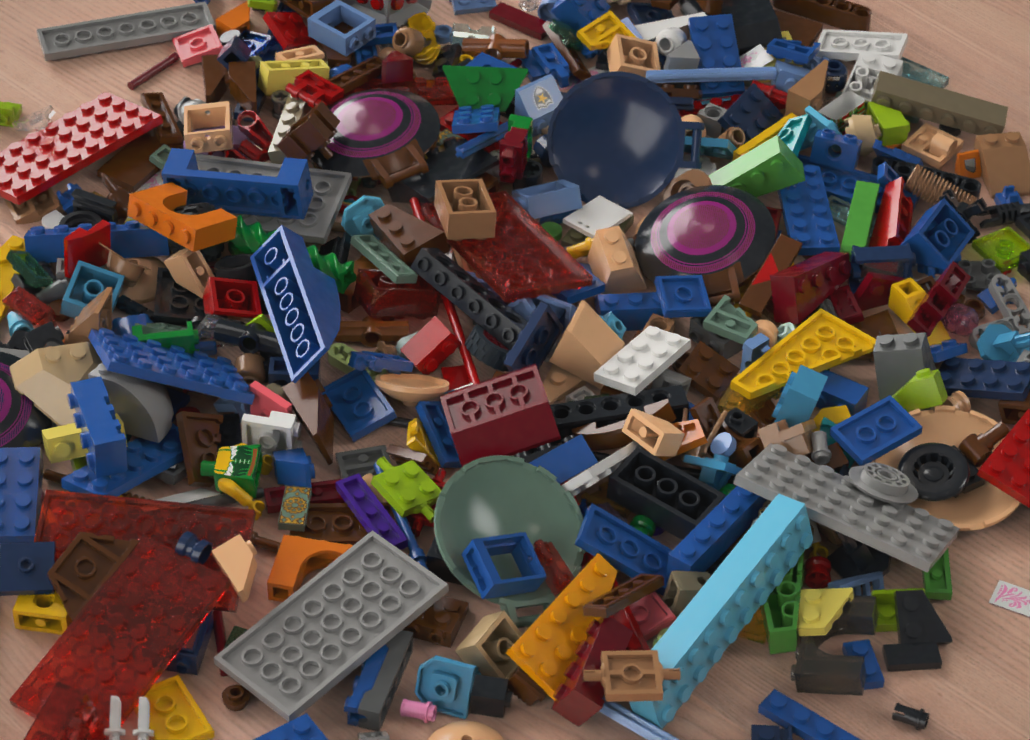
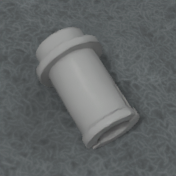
[810,431,832,465]

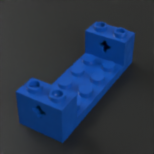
[161,148,314,220]

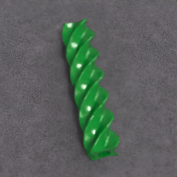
[229,215,357,294]

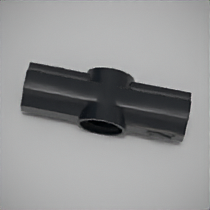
[213,319,283,357]

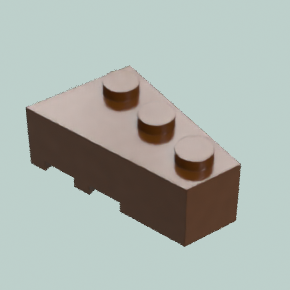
[369,203,450,267]

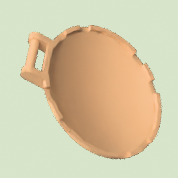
[874,405,1021,531]

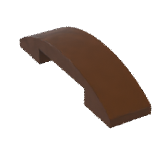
[571,399,676,451]

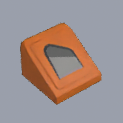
[954,149,981,179]

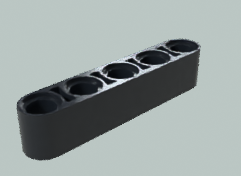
[871,156,981,201]

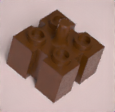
[277,101,341,161]

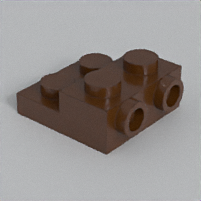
[403,596,469,648]

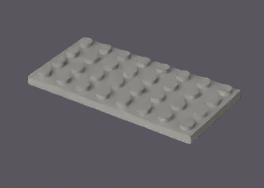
[161,154,352,245]
[733,443,960,573]
[213,530,449,722]

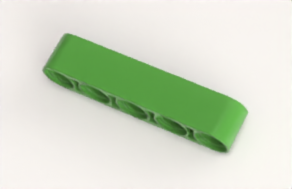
[840,180,880,260]

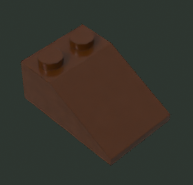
[282,372,334,465]

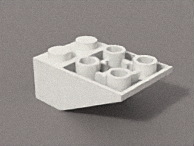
[841,50,903,103]

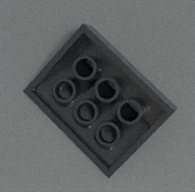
[387,136,499,203]

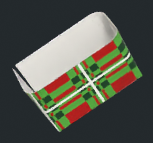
[818,92,866,136]

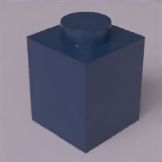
[217,35,252,70]

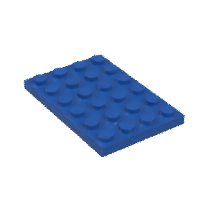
[88,328,255,405]

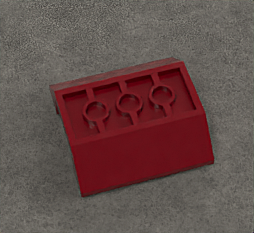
[440,363,561,467]

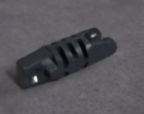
[976,202,1030,229]

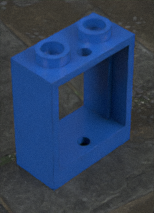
[461,532,547,600]

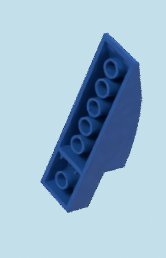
[250,225,341,383]

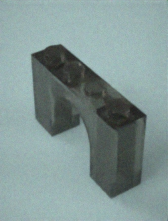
[791,596,879,696]

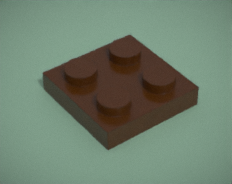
[677,340,740,403]

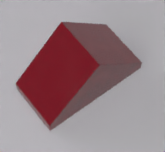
[381,51,413,84]

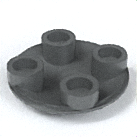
[958,259,1002,291]

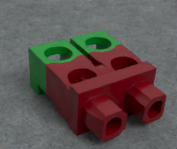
[499,114,533,184]

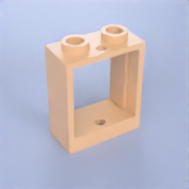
[184,101,233,153]

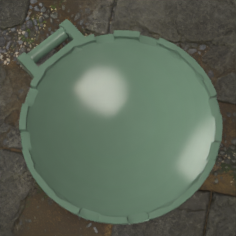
[434,455,586,629]

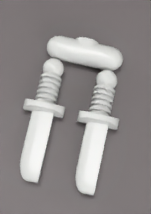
[104,696,154,740]

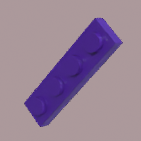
[336,473,408,550]

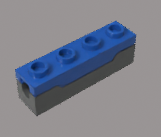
[344,630,413,731]

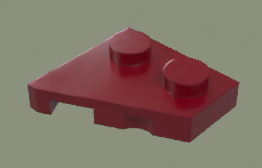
[854,272,905,311]

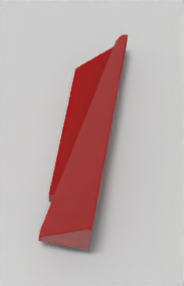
[864,177,913,272]

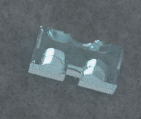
[450,21,496,46]

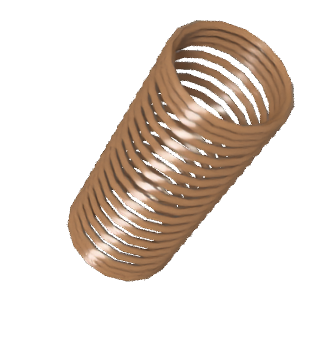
[903,164,977,218]

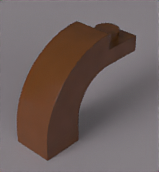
[689,397,765,468]

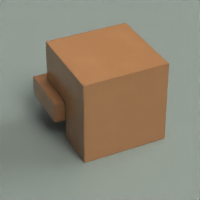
[757,419,817,455]

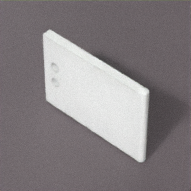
[563,195,633,238]

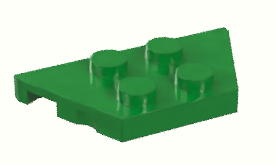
[443,65,529,113]

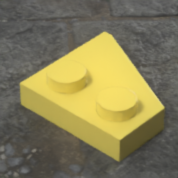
[797,588,854,636]

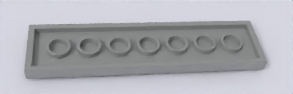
[37,1,216,61]

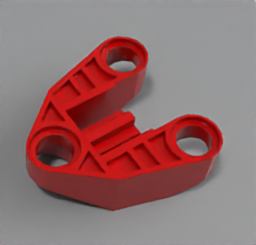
[208,110,273,162]

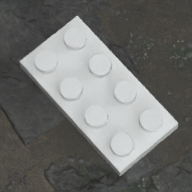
[816,29,908,62]
[594,325,691,396]
[561,441,643,497]

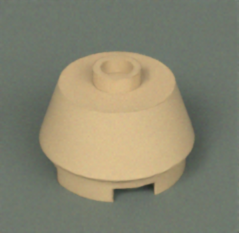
[844,114,882,158]

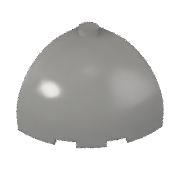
[88,362,174,443]

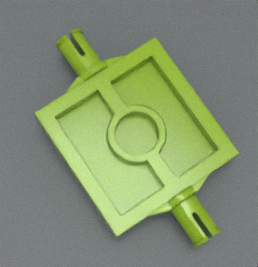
[371,456,441,523]

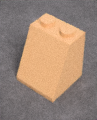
[587,226,647,294]
[549,300,625,389]

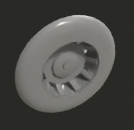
[849,463,918,504]

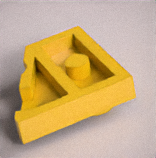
[576,10,637,51]
[406,418,441,467]

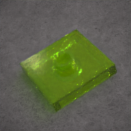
[971,226,1030,273]

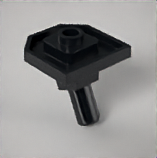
[827,531,891,588]

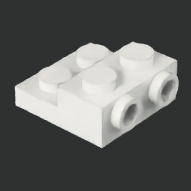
[241,411,302,458]

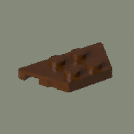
[47,532,140,626]

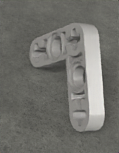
[969,274,1030,350]

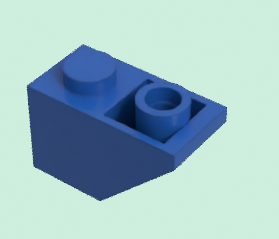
[272,448,315,488]

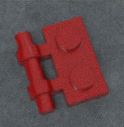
[285,70,344,108]

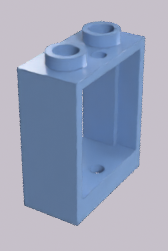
[307,0,376,56]
[510,179,582,220]

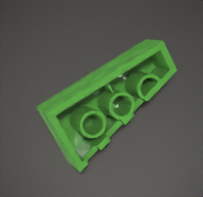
[708,135,806,197]

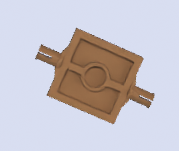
[583,650,681,702]

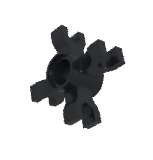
[938,188,987,244]

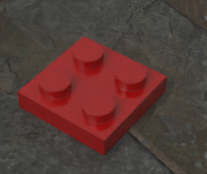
[262,12,318,50]

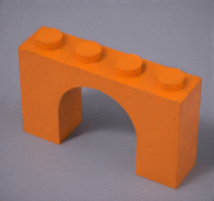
[127,182,238,252]
[267,535,353,602]

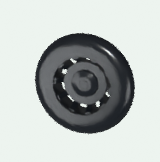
[897,443,970,501]

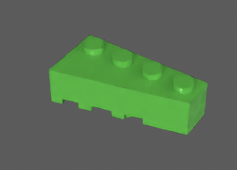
[760,552,804,654]

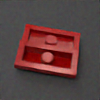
[64,220,111,278]

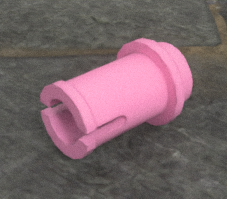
[400,698,437,723]

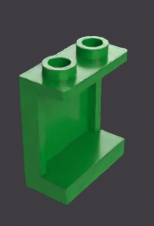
[132,321,199,354]

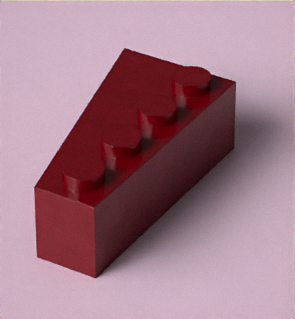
[770,251,851,324]
[551,616,633,727]

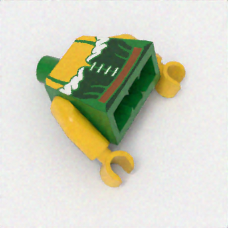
[201,443,273,521]

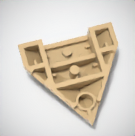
[10,342,102,426]

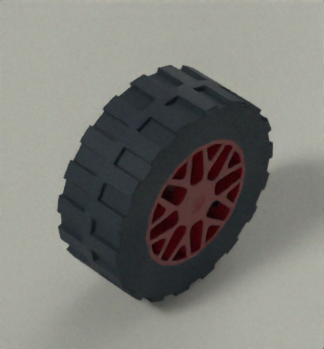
[465,324,510,372]

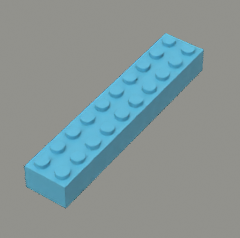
[629,493,813,729]

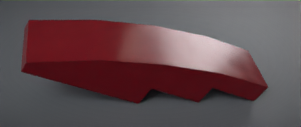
[906,261,971,337]

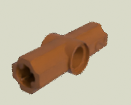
[462,34,529,60]
[335,315,409,348]

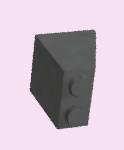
[873,332,936,411]

